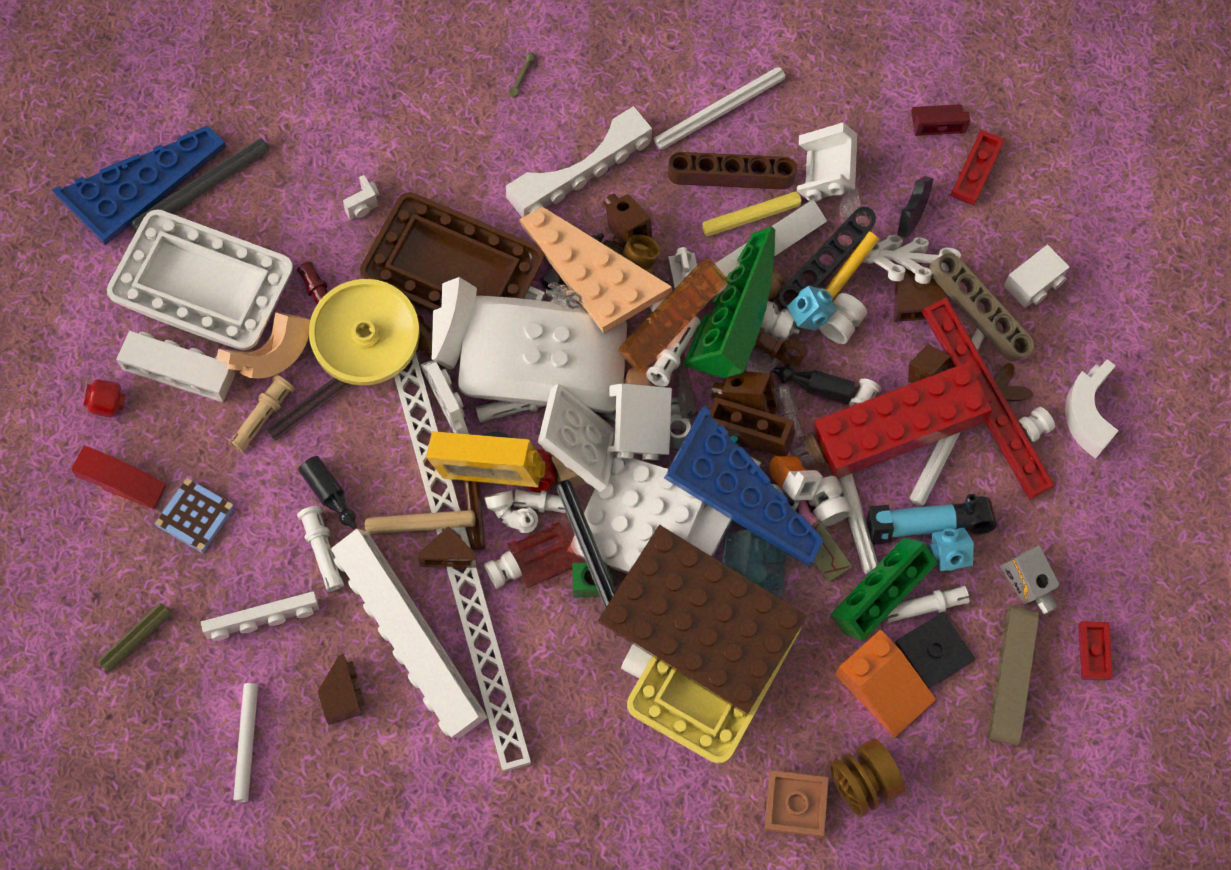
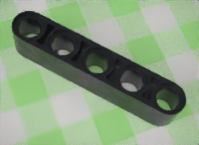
[778,206,876,310]

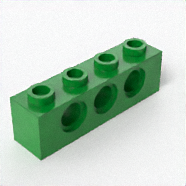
[830,538,938,641]

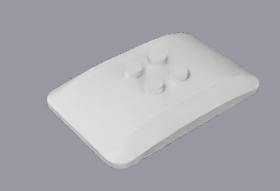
[107,210,293,350]
[458,296,627,413]

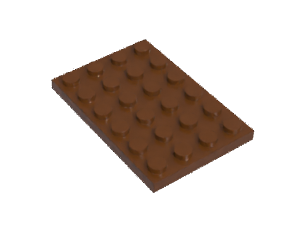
[598,524,807,716]

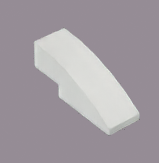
[432,277,477,369]

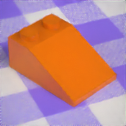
[835,629,936,738]

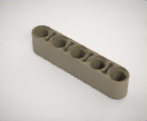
[929,253,1034,361]
[988,605,1039,746]

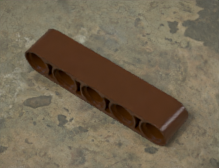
[667,152,797,190]

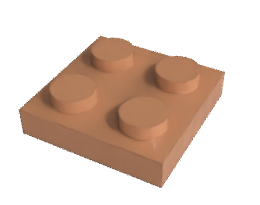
[764,770,829,838]

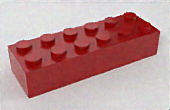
[814,362,992,479]

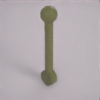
[508,52,536,98]

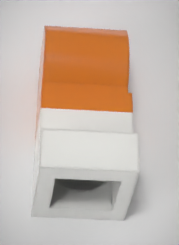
[769,456,823,500]

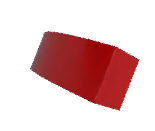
[71,445,166,509]

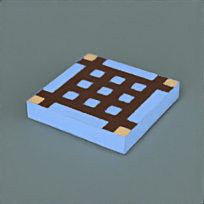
[155,478,235,553]

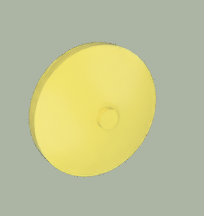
[309,279,420,385]

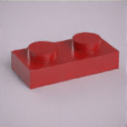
[1078,621,1113,680]

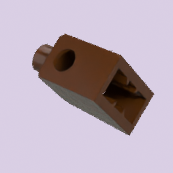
[603,194,653,249]
[894,262,946,322]
[711,371,779,415]

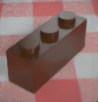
[710,397,795,456]

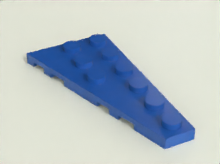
[52,125,226,245]
[664,406,824,566]

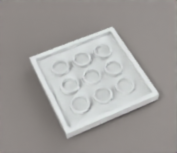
[568,453,706,574]

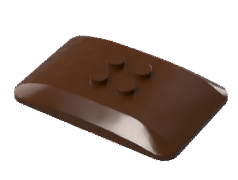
[360,192,544,313]

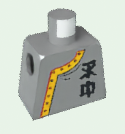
[999,545,1059,614]

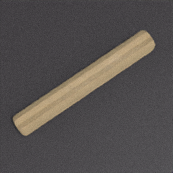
[365,510,475,534]

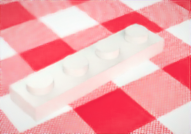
[201,591,319,641]

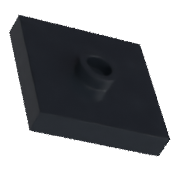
[895,612,975,689]

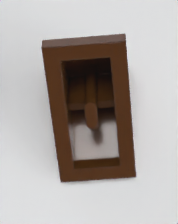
[418,526,477,568]

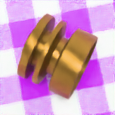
[829,738,906,817]

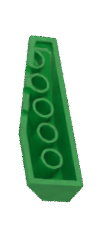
[684,227,775,378]

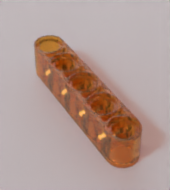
[618,258,727,372]

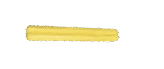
[702,192,801,236]

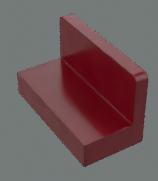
[911,104,970,136]

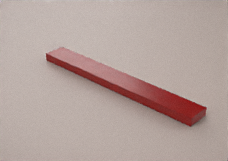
[922,297,1055,500]

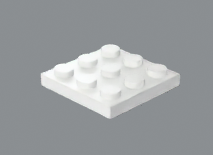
[538,384,615,492]

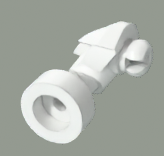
[485,490,538,533]

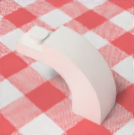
[1065,359,1119,459]

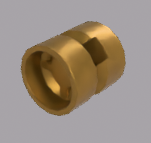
[621,234,661,274]

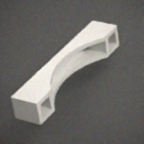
[506,106,652,218]

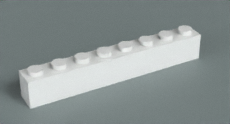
[331,529,488,738]

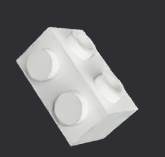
[1004,244,1069,308]

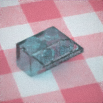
[722,529,787,599]

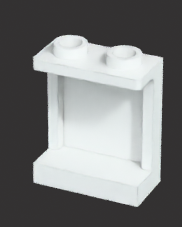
[797,122,857,202]
[608,384,672,460]

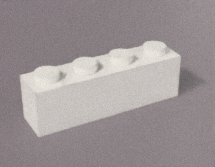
[116,331,235,402]

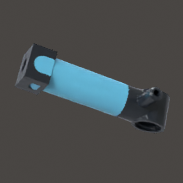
[867,494,997,544]

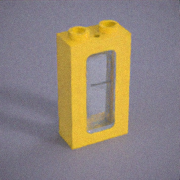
[426,431,545,487]

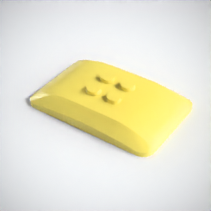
[627,626,802,764]

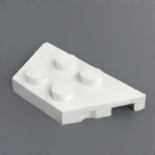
[420,360,469,434]

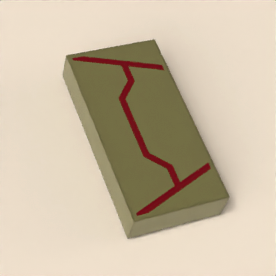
[811,519,853,582]

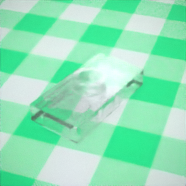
[840,181,865,239]

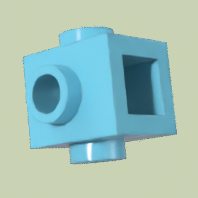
[787,286,837,331]
[928,528,974,571]

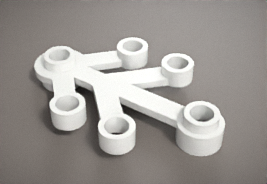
[863,235,961,284]

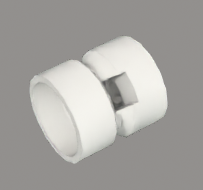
[819,293,867,344]
[808,476,853,527]

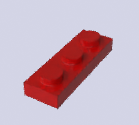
[950,129,1005,206]

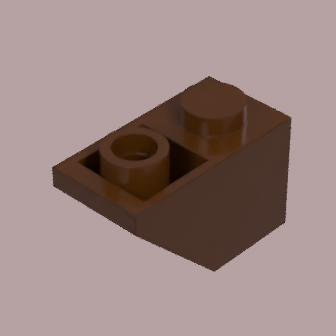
[318,654,365,725]

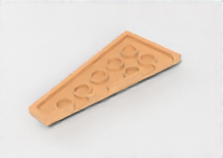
[520,207,673,333]

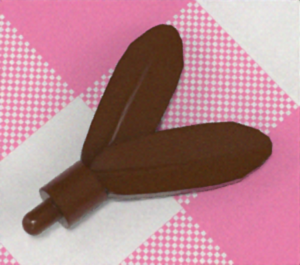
[994,363,1032,401]

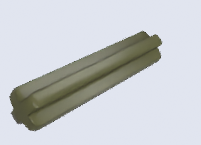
[98,603,171,672]

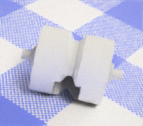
[761,301,800,340]

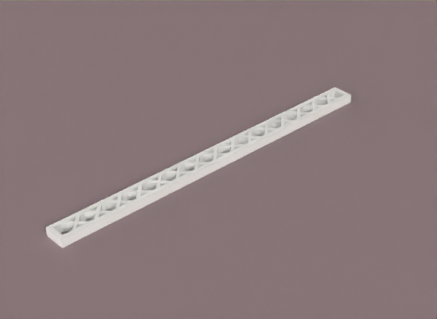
[394,352,531,772]

